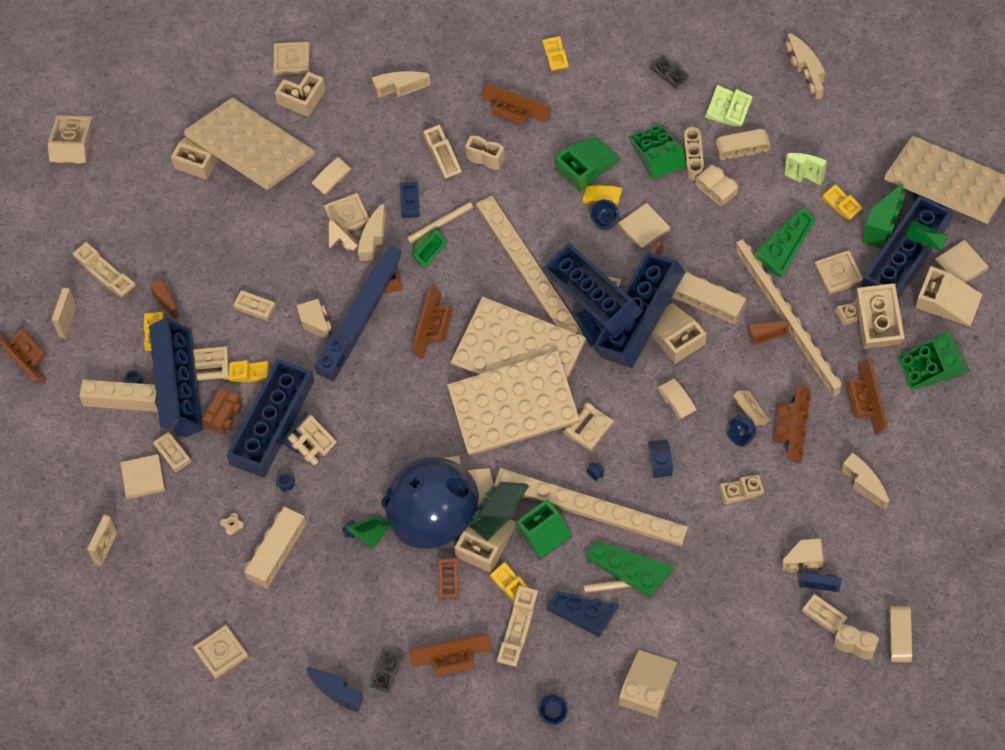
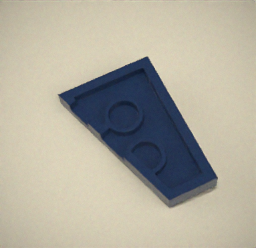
[547,591,619,638]

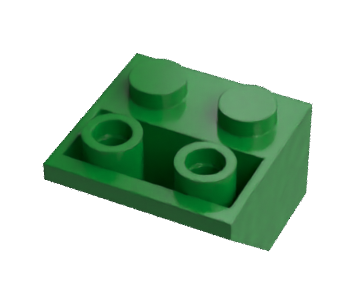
[516,499,572,559]

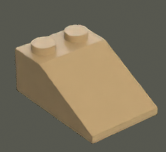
[48,115,92,164]
[857,283,905,349]
[619,650,677,718]

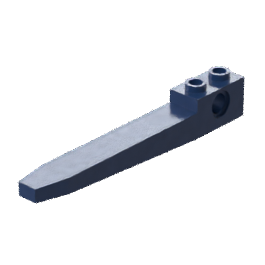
[314,246,402,382]

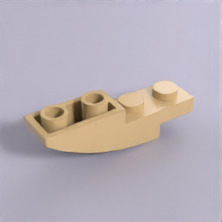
[785,33,825,100]

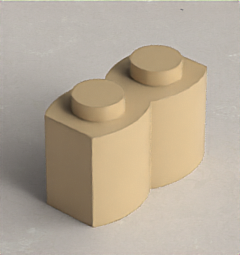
[465,136,505,170]
[695,165,738,207]
[834,624,879,660]

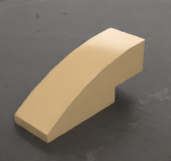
[372,71,431,98]
[422,125,462,179]
[358,204,386,261]
[842,452,889,510]

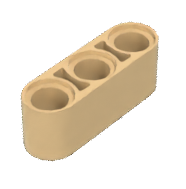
[684,127,704,181]
[715,129,771,160]
[889,606,912,663]

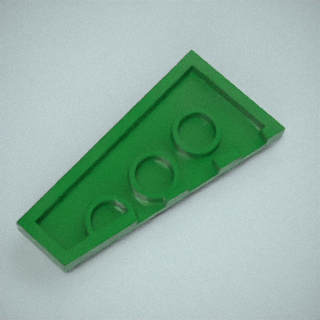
[753,207,816,277]
[585,541,674,598]

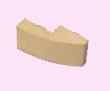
[312,157,352,195]
[835,298,859,326]
[657,379,697,420]
[718,475,764,504]

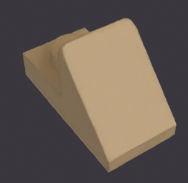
[329,219,359,251]

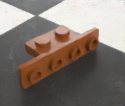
[482,82,551,125]
[411,285,453,359]
[0,329,47,383]
[846,359,888,435]
[774,384,811,463]
[409,633,491,676]

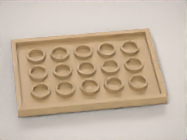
[184,97,315,190]
[884,136,1005,224]
[451,297,586,381]
[447,351,580,456]

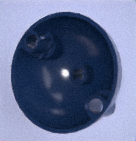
[381,457,479,549]

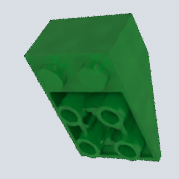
[629,124,686,179]
[555,136,620,192]
[863,184,905,249]
[897,331,970,390]

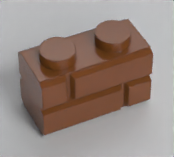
[202,388,242,435]

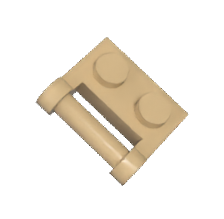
[193,346,229,381]
[563,402,614,451]

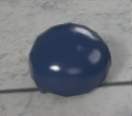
[590,199,619,230]
[727,415,756,447]
[537,694,568,725]

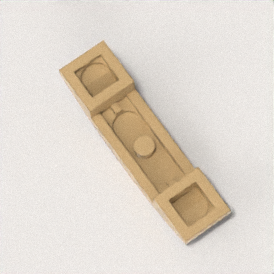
[72,242,136,297]
[497,586,538,667]

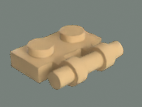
[287,415,337,466]

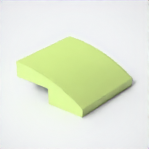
[705,85,753,127]
[784,153,827,185]

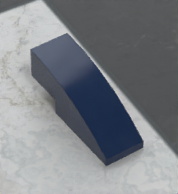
[307,666,364,713]

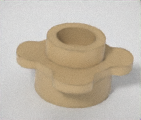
[220,513,244,535]

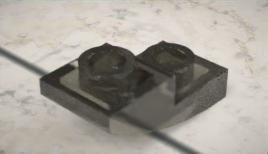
[650,54,690,89]
[370,649,403,693]

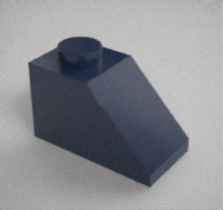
[648,440,673,478]

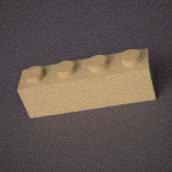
[672,271,746,325]
[79,380,158,412]
[244,507,307,589]

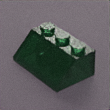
[469,482,529,541]

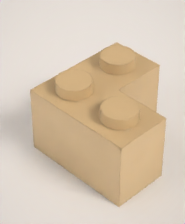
[275,72,326,117]

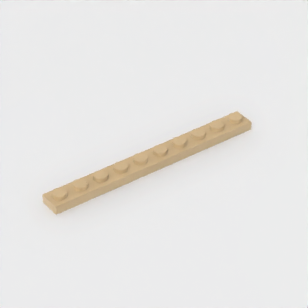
[476,195,585,337]
[735,239,842,397]
[494,468,688,547]

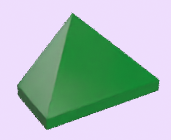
[905,221,948,251]
[412,229,448,268]
[347,515,389,549]

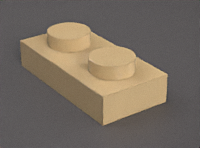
[233,290,276,321]
[734,390,770,425]
[153,432,191,473]
[802,594,847,635]

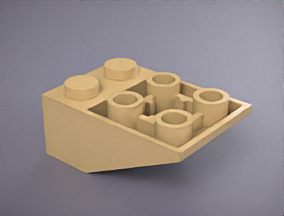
[171,136,219,180]
[916,266,983,327]
[651,303,707,364]
[454,507,516,573]

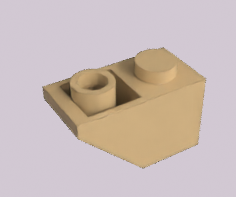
[296,299,332,340]
[782,539,824,573]

